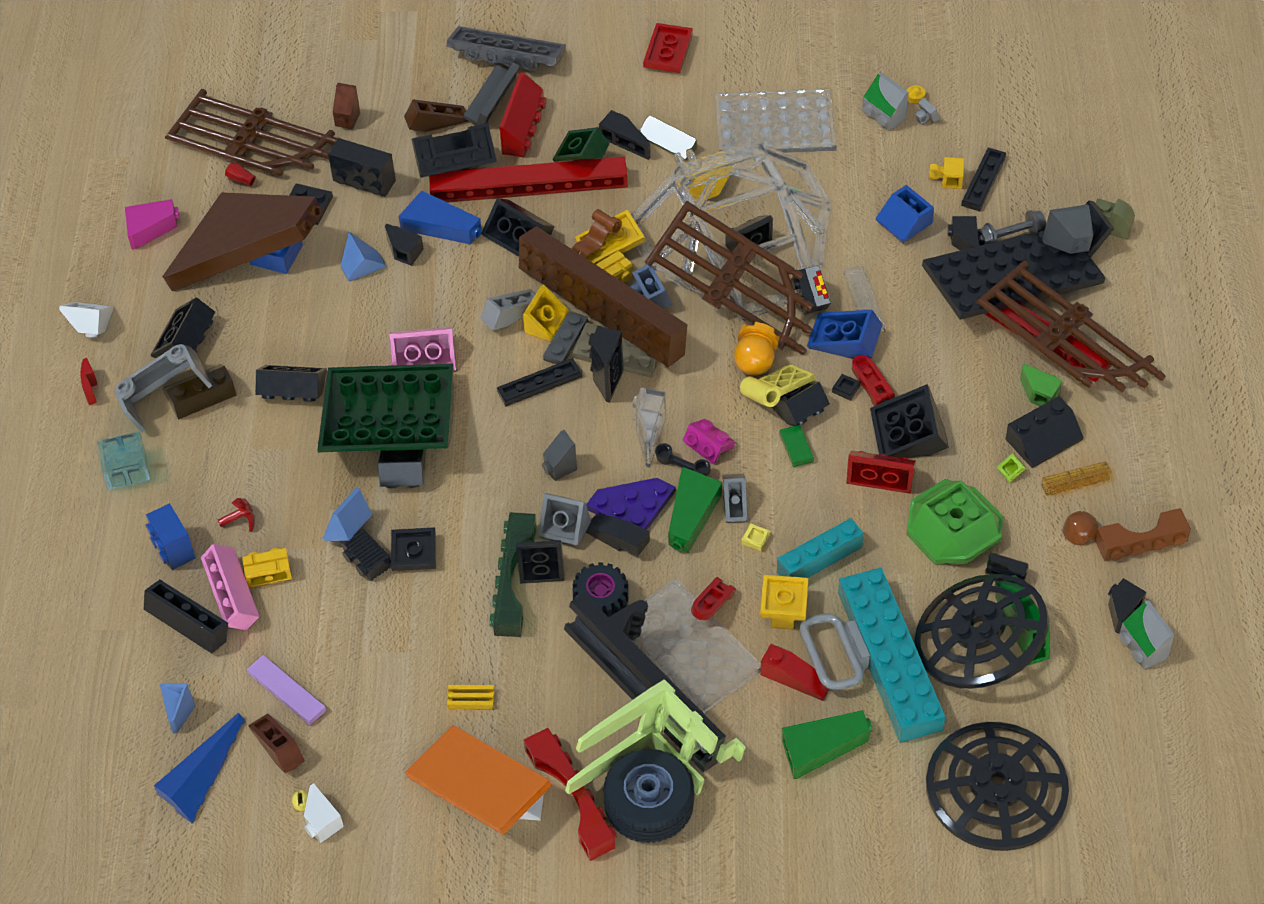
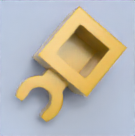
[929,157,964,189]

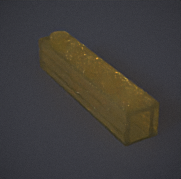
[1042,461,1111,496]

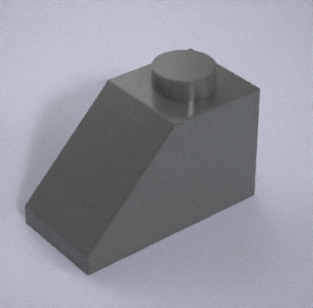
[542,430,577,481]
[722,473,748,522]

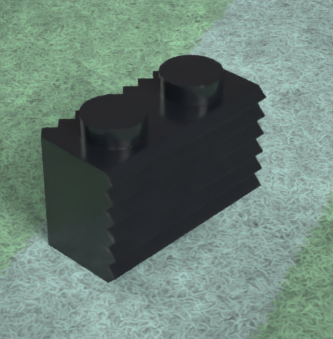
[342,529,391,581]

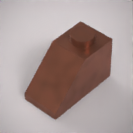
[333,83,360,129]

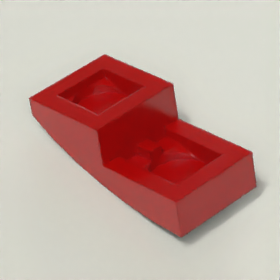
[80,358,98,405]

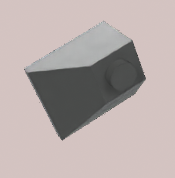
[1042,204,1093,254]

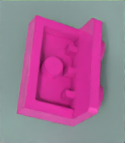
[683,419,736,464]

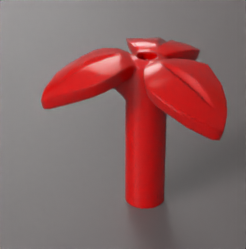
[218,498,255,532]

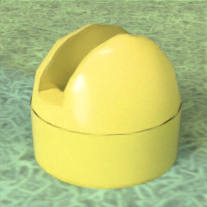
[292,790,308,811]

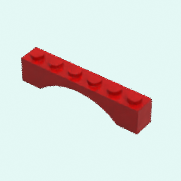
[523,728,617,861]

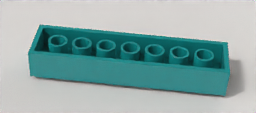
[838,567,945,743]

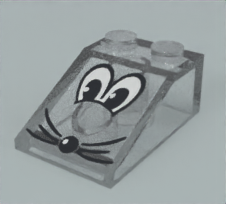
[632,387,666,468]

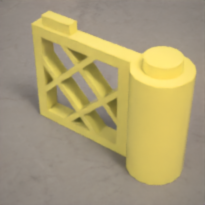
[740,364,815,407]

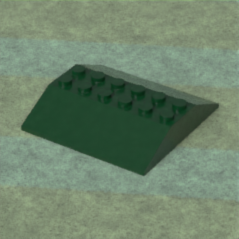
[317,363,454,453]

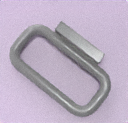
[799,613,870,690]

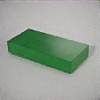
[779,425,814,467]

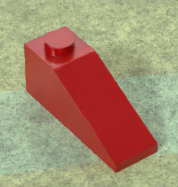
[760,643,829,701]

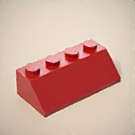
[499,72,547,158]

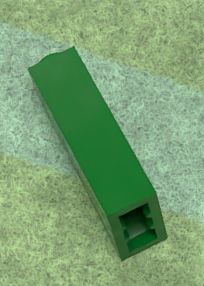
[668,467,722,553]
[995,575,1050,665]
[781,710,872,779]

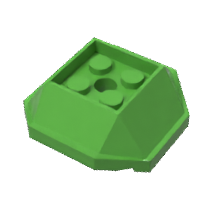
[907,479,1004,565]

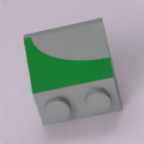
[862,72,909,131]
[1119,600,1175,669]

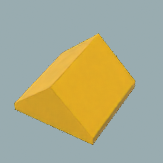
[523,284,570,342]

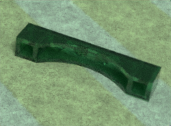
[489,512,537,637]

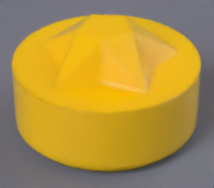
[906,85,926,104]

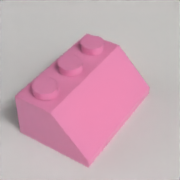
[389,326,456,370]

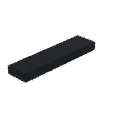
[961,147,1007,212]
[497,358,582,407]

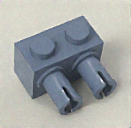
[629,265,673,309]

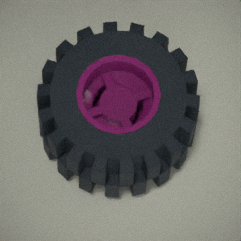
[572,562,629,617]

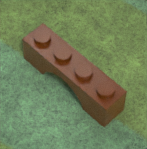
[1095,508,1191,561]

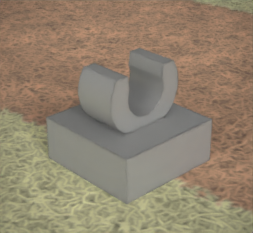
[915,98,940,125]

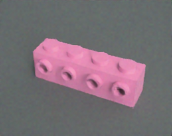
[201,544,259,630]

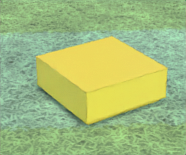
[741,523,770,552]

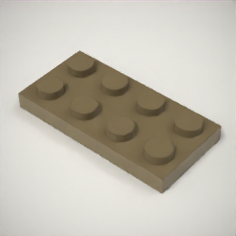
[572,322,658,378]

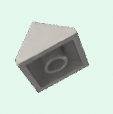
[538,493,591,545]

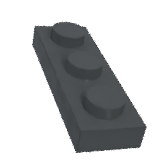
[543,311,588,364]

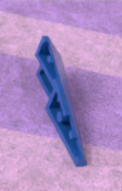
[154,713,245,824]

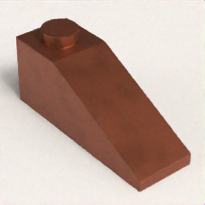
[248,714,305,773]

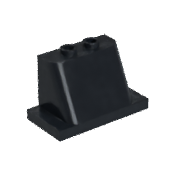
[411,123,497,178]

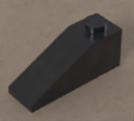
[599,110,651,160]

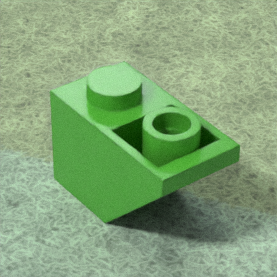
[1020,364,1063,406]

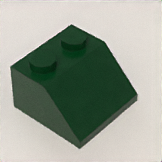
[552,127,610,162]

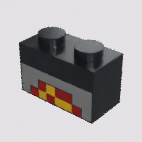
[791,265,831,315]

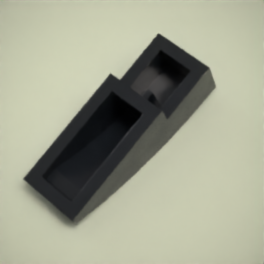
[585,514,650,557]

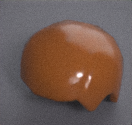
[1062,511,1099,545]

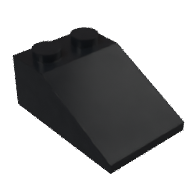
[378,449,426,488]
[516,540,564,584]

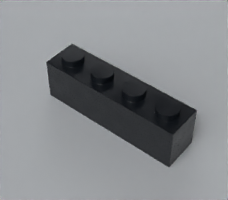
[143,579,228,654]

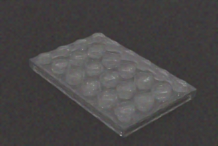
[715,89,837,155]
[631,578,761,713]

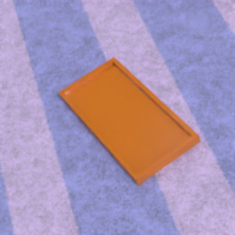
[405,725,552,835]

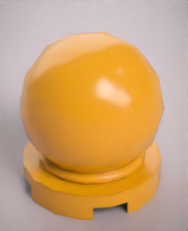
[734,322,780,376]

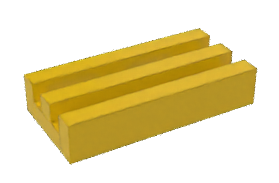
[447,685,495,710]

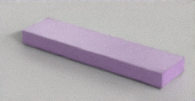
[246,655,326,725]

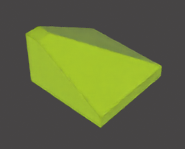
[996,453,1026,483]

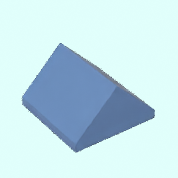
[322,487,372,541]

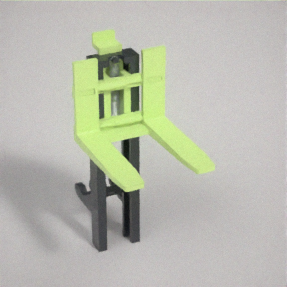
[564,593,746,795]

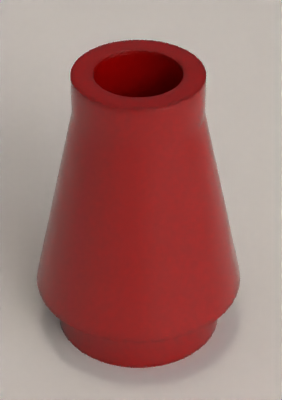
[225,162,256,186]

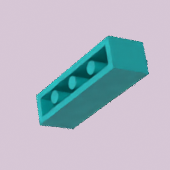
[777,518,864,578]

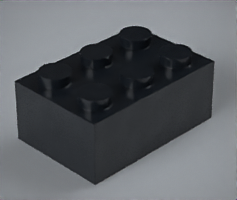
[328,138,396,197]

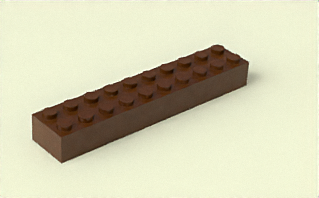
[519,226,688,367]

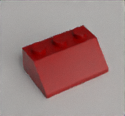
[846,450,916,494]

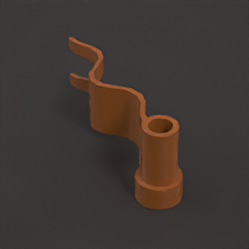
[572,209,622,259]

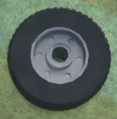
[603,749,694,843]

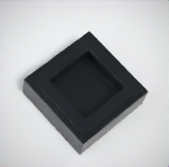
[832,374,861,401]

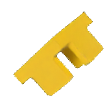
[760,575,808,629]

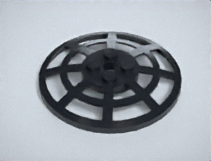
[915,574,1049,689]
[926,722,1069,851]

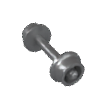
[978,210,1046,246]

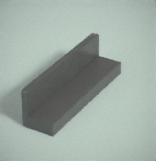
[464,62,520,125]

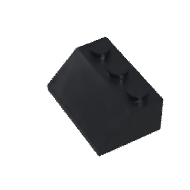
[481,198,555,256]
[151,297,215,358]
[588,326,624,402]
[255,365,327,401]
[1005,396,1083,468]

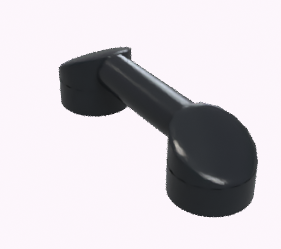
[655,443,711,476]

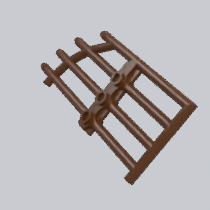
[165,89,338,176]
[645,200,814,354]
[976,261,1166,392]

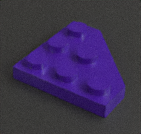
[586,478,676,530]

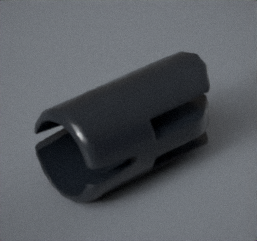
[985,552,1029,581]

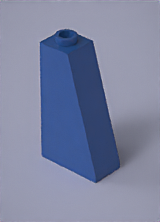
[399,191,482,244]

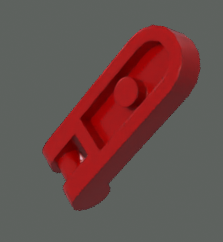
[852,355,895,406]
[691,577,736,621]

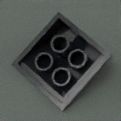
[870,384,949,458]

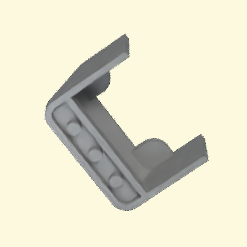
[115,344,212,432]

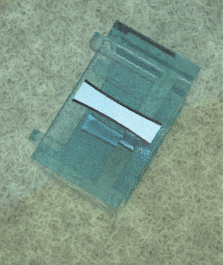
[97,432,151,490]

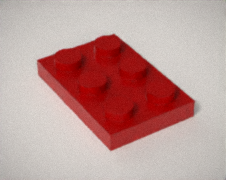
[643,23,693,73]

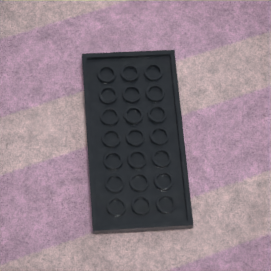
[922,230,1106,320]

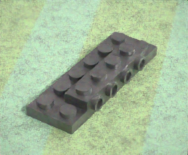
[446,26,566,70]

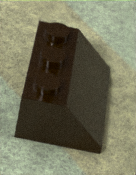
[162,364,237,420]

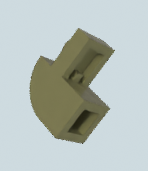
[1096,198,1135,240]

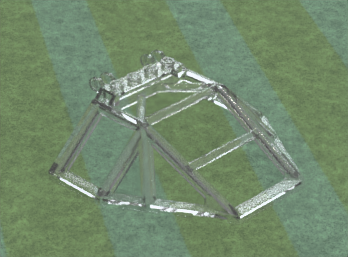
[631,130,831,321]

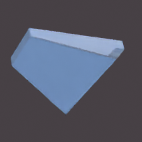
[341,232,386,281]
[160,683,195,733]

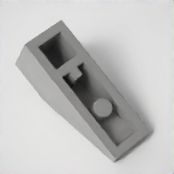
[480,289,536,330]

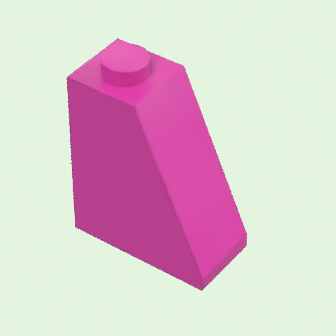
[125,199,180,249]

